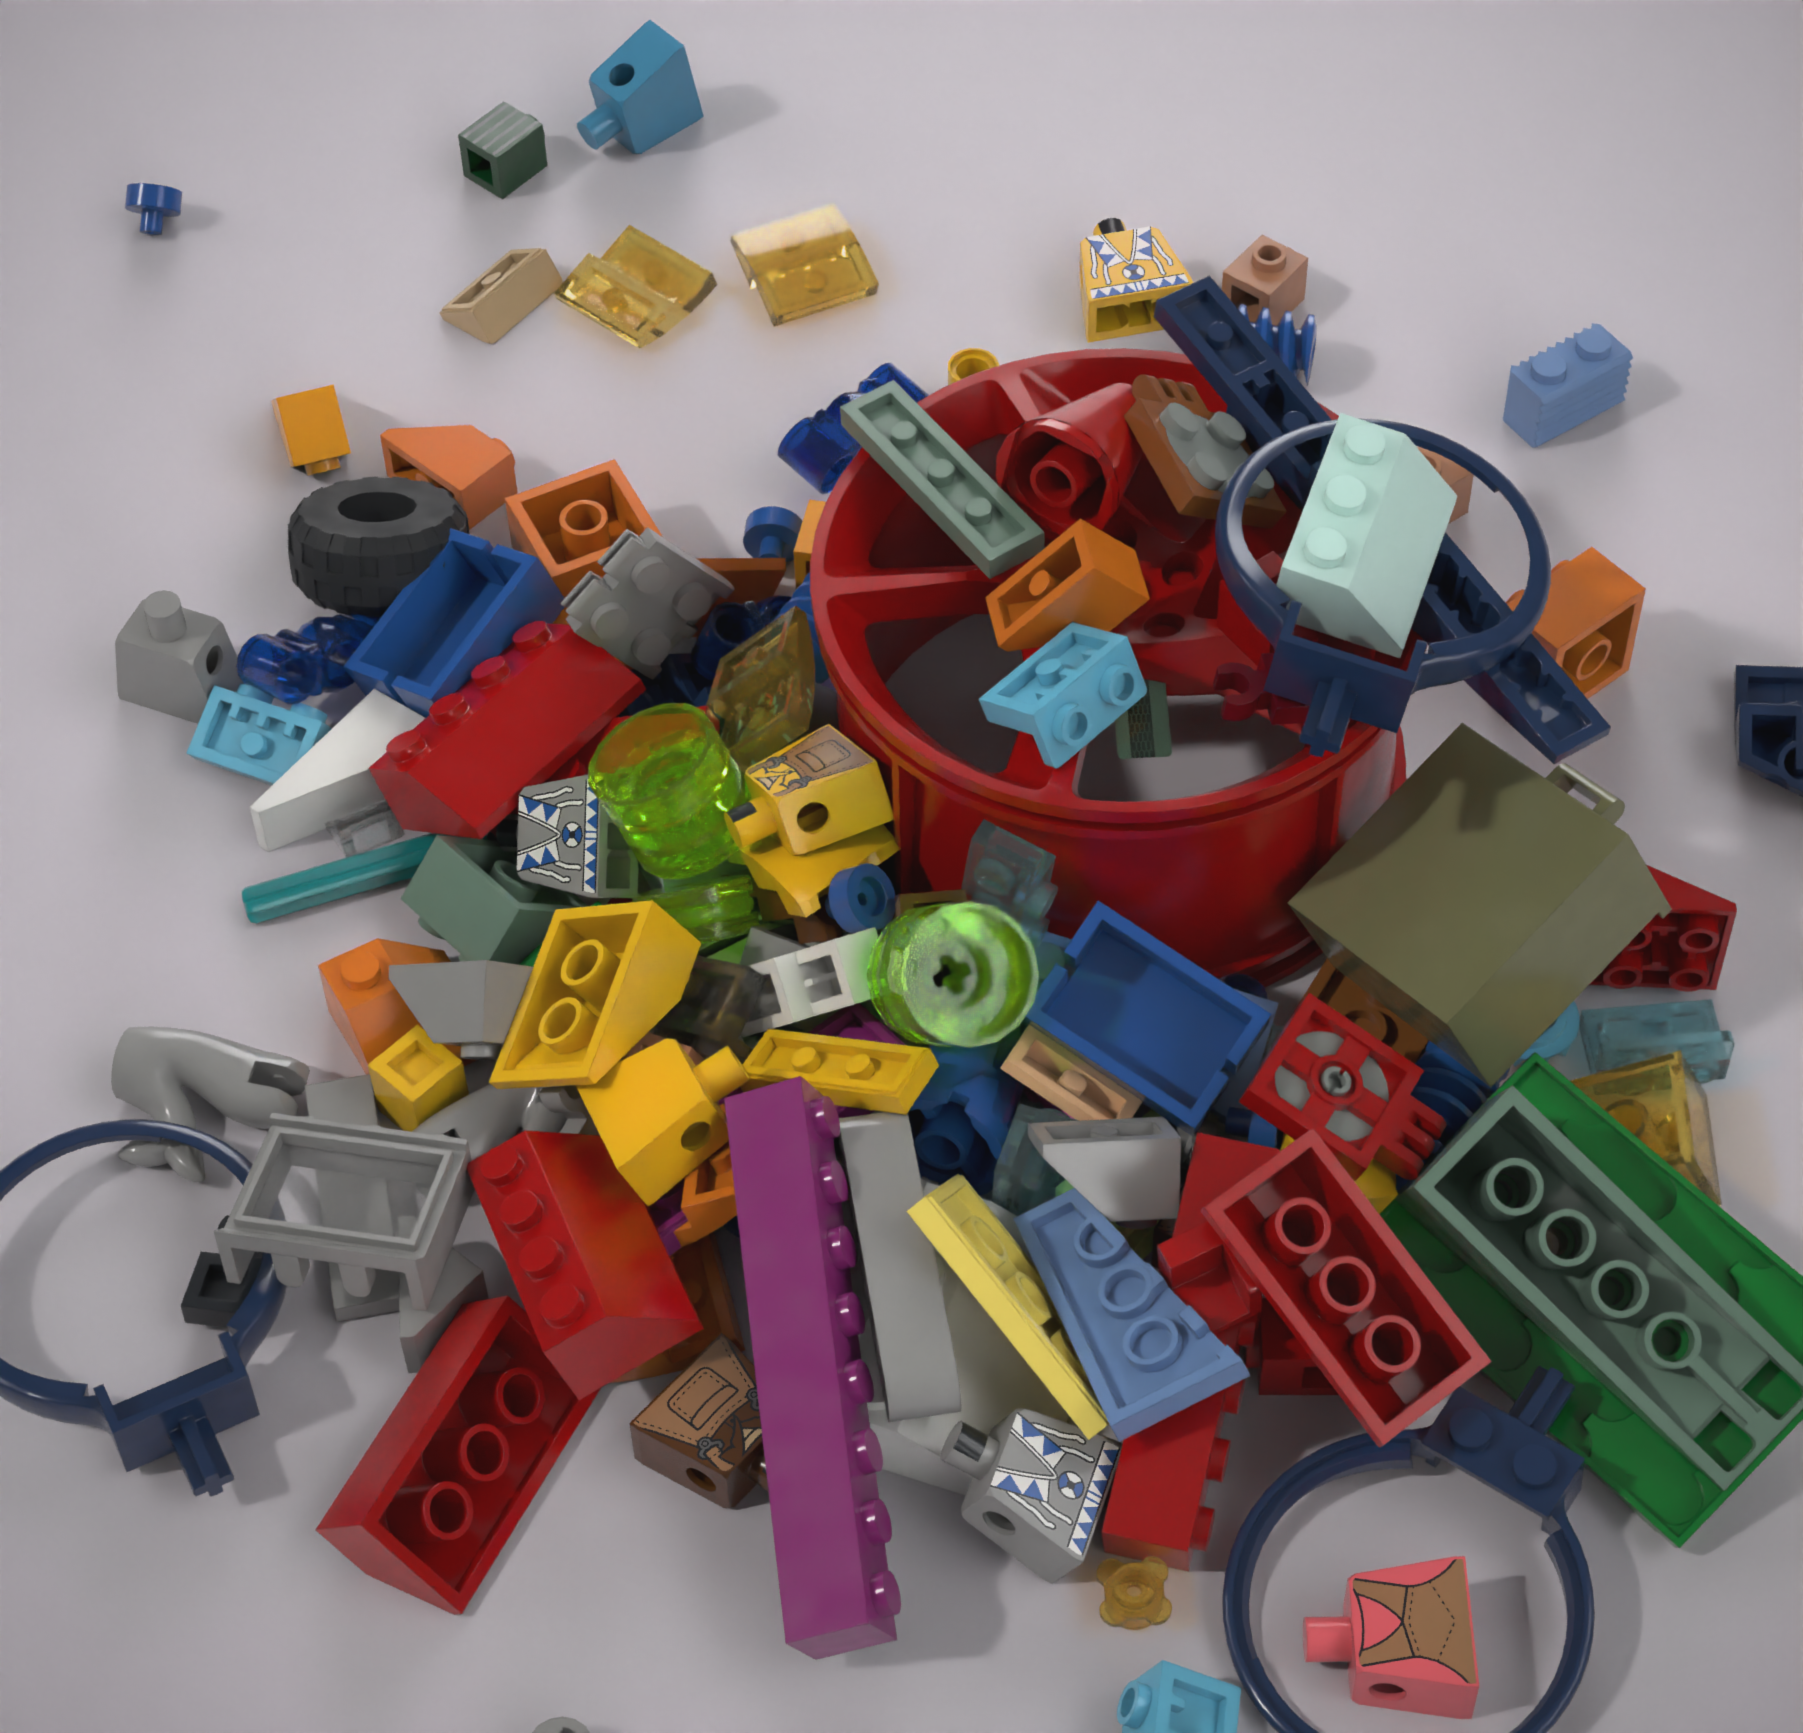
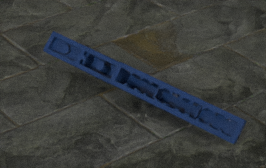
[1154,275,1611,764]

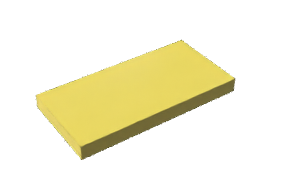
[906,1174,1109,1440]

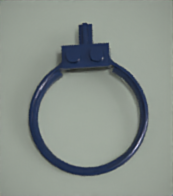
[1215,418,1551,757]
[0,1119,287,1497]
[1222,1366,1595,1733]

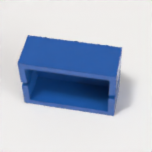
[344,528,565,718]
[1022,901,1271,1137]

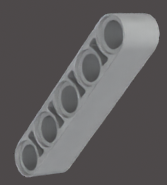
[838,1112,962,1422]

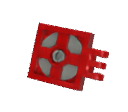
[1239,993,1446,1181]

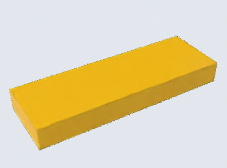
[740,1029,939,1115]

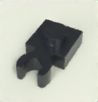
[181,1215,263,1328]

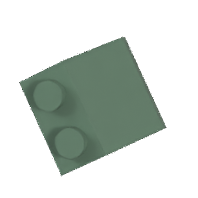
[401,835,588,965]

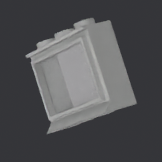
[214,1113,475,1311]

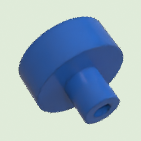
[125,183,182,235]
[743,506,802,563]
[825,863,895,934]
[1225,1107,1283,1149]

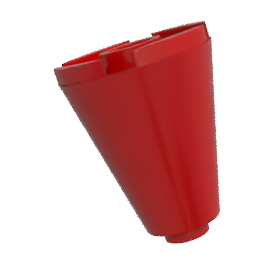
[996,383,1144,540]

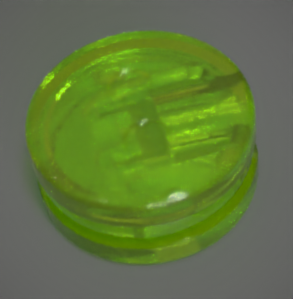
[632,875,760,944]

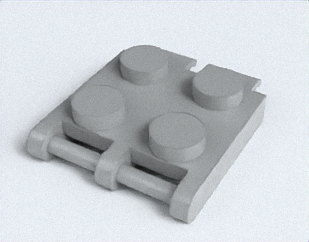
[561,527,735,680]

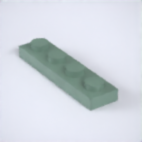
[840,380,1044,579]

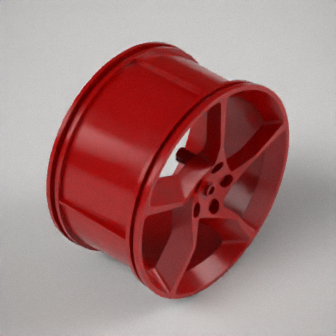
[810,348,1427,994]

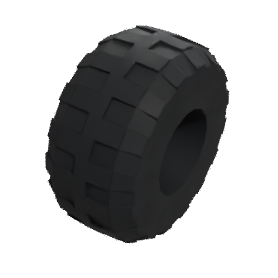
[288,477,470,617]

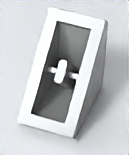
[399,1217,489,1373]

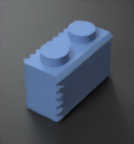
[1503,323,1633,448]

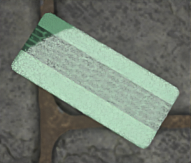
[1115,679,1172,759]

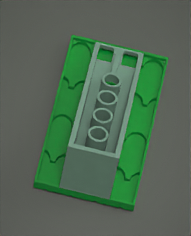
[1379,1052,1803,1548]

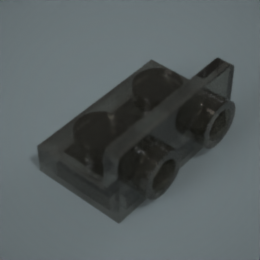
[649,956,767,1064]

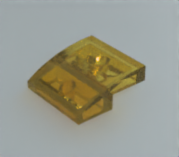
[730,204,879,327]
[554,225,717,349]
[706,606,815,781]

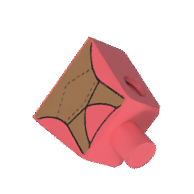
[1303,1556,1479,1719]

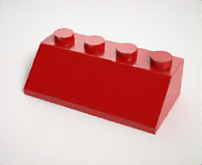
[368,621,646,839]
[1200,1128,1492,1448]
[467,1130,704,1400]
[316,1295,601,1615]

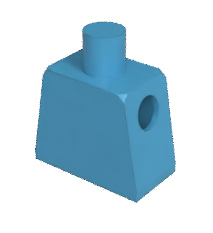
[577,20,704,154]

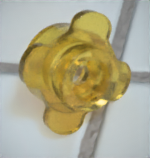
[1096,1556,1172,1630]

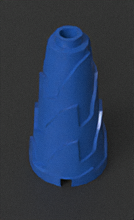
[908,963,1027,1196]

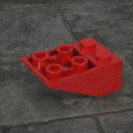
[1589,865,1737,992]

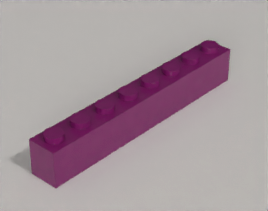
[724,1076,901,1660]

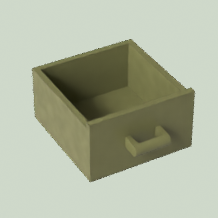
[1288,722,1672,1087]

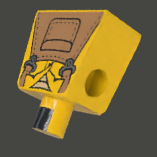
[724,724,894,855]

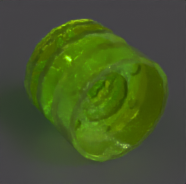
[588,703,752,879]
[867,901,1039,1048]

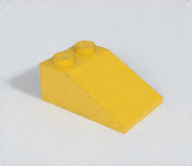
[489,900,701,1089]

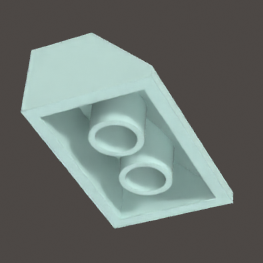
[1277,413,1458,658]

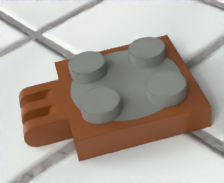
[1124,375,1287,529]

